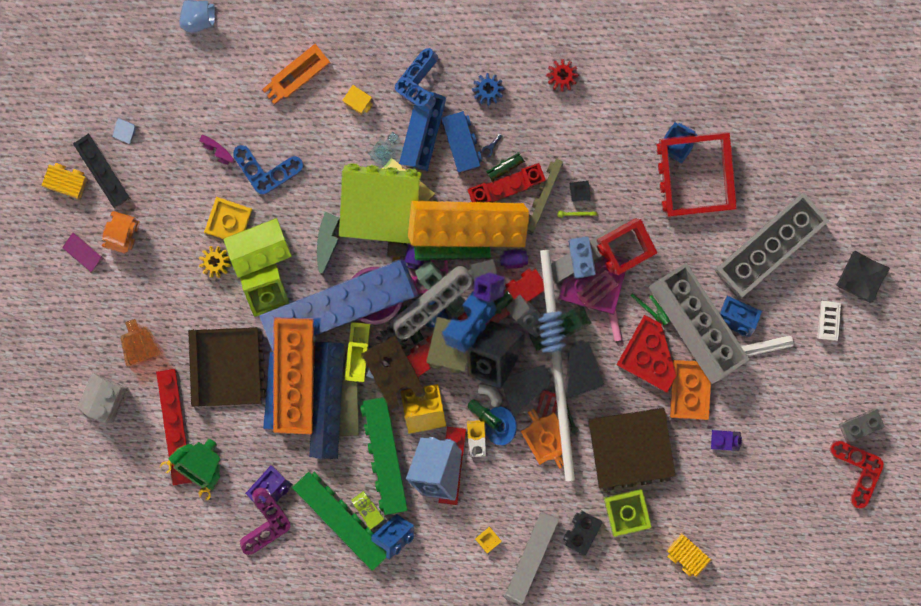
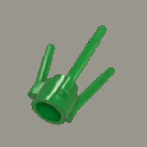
[631,293,670,325]

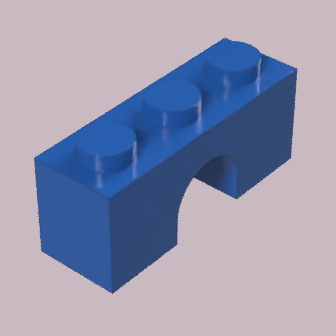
[442,291,497,352]

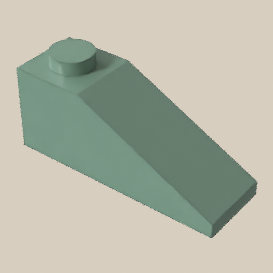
[415,260,466,318]

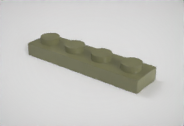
[527,158,563,233]

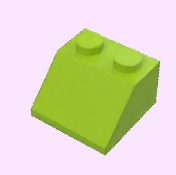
[240,264,290,317]

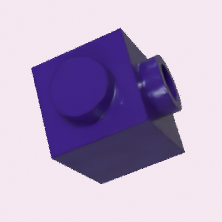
[474,272,505,302]

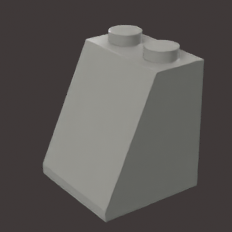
[77,372,127,423]

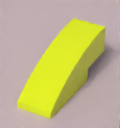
[345,322,371,382]

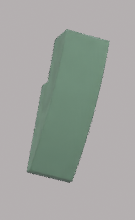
[317,212,340,274]

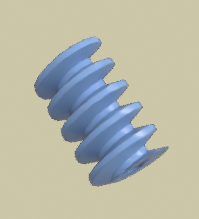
[538,312,566,353]

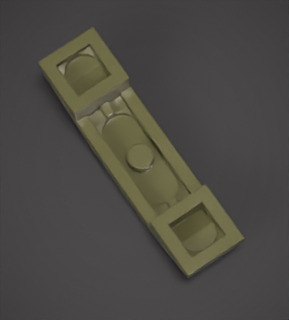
[339,359,359,436]

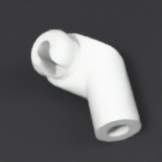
[478,384,503,407]

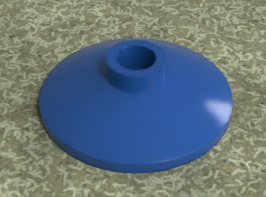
[484,407,517,445]

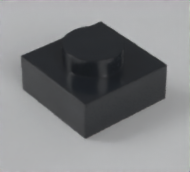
[569,181,591,202]

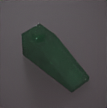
[528,307,592,351]

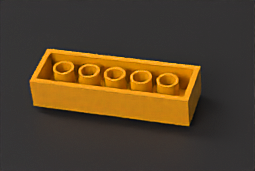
[408,201,529,247]

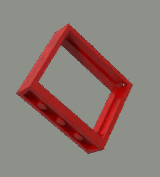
[656,132,737,217]

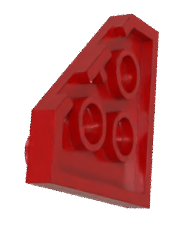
[616,315,677,393]

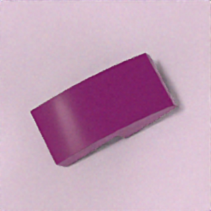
[199,134,235,165]

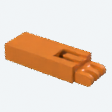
[262,44,331,105]

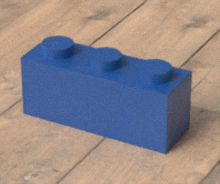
[442,111,483,174]

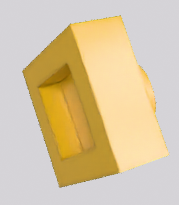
[475,526,502,554]

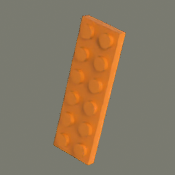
[273,317,314,434]

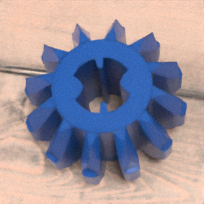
[472,73,505,106]

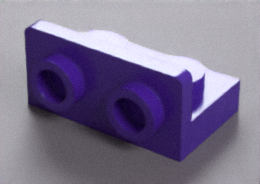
[245,465,292,512]

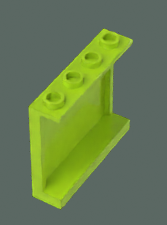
[339,163,422,244]

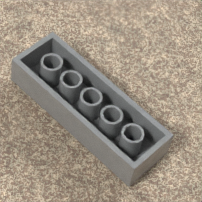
[714,192,829,298]
[649,263,750,384]

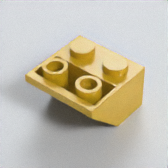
[401,384,446,434]

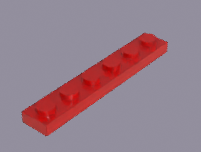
[156,369,192,486]

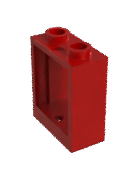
[596,218,658,275]

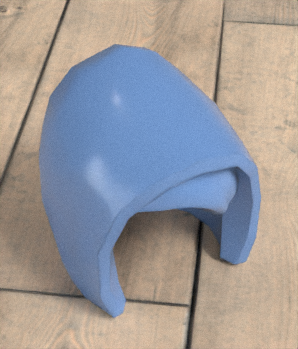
[179,0,215,33]

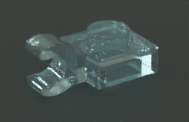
[368,132,399,166]

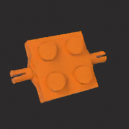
[521,408,573,469]

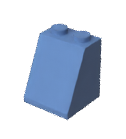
[406,437,462,500]

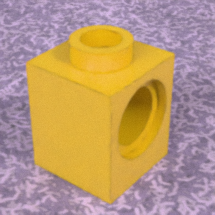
[342,85,373,115]

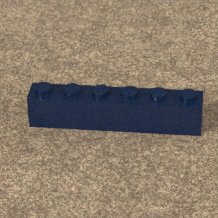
[309,342,344,459]

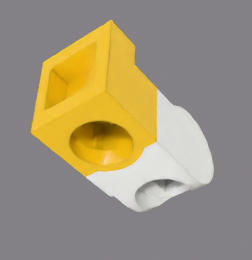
[467,420,486,457]

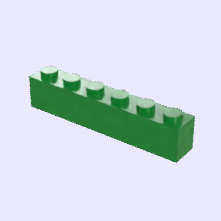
[360,397,408,515]
[292,471,387,571]

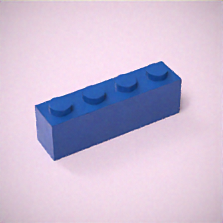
[399,91,447,171]

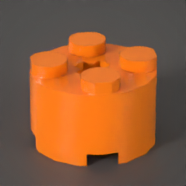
[102,211,140,254]

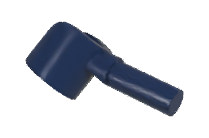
[481,133,503,157]

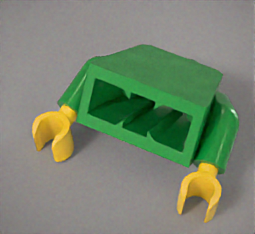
[160,439,221,500]

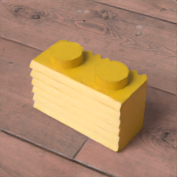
[41,163,88,199]
[666,533,712,577]

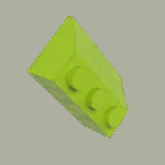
[223,218,292,278]

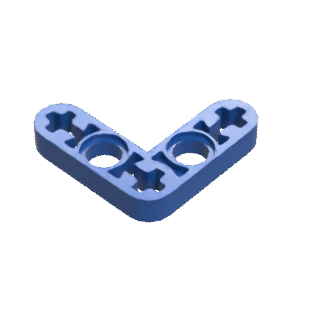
[395,48,438,111]
[233,145,304,195]

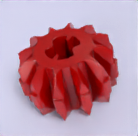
[546,59,579,92]

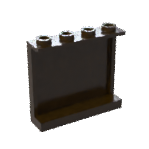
[188,327,265,407]
[587,407,675,491]

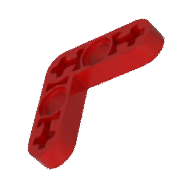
[830,441,884,509]

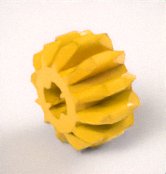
[199,246,231,278]

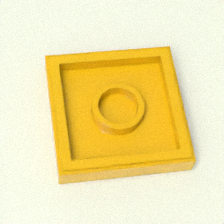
[204,197,253,239]

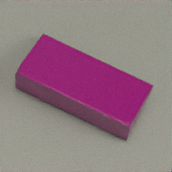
[62,233,103,272]

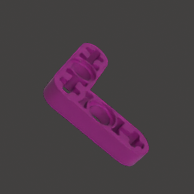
[240,488,291,555]

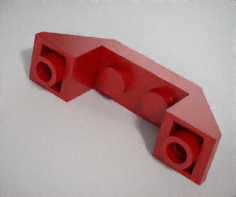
[467,163,546,203]

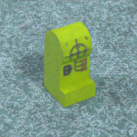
[351,491,385,529]

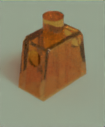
[120,319,163,367]

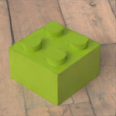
[603,489,652,537]

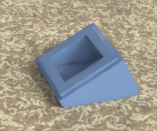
[112,118,137,144]

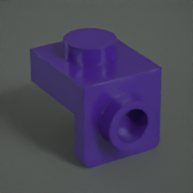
[711,430,742,451]

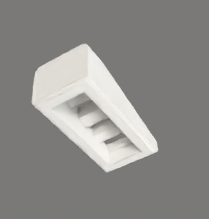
[817,301,841,341]

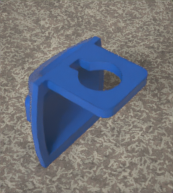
[664,122,697,164]

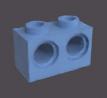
[568,236,595,279]

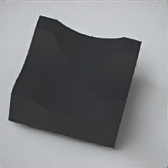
[836,251,890,303]

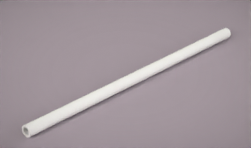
[540,250,575,481]

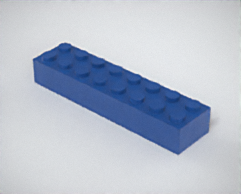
[259,260,419,352]

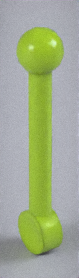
[557,211,597,218]

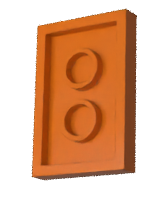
[670,360,711,420]

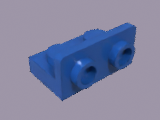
[720,296,762,337]
[372,514,414,560]

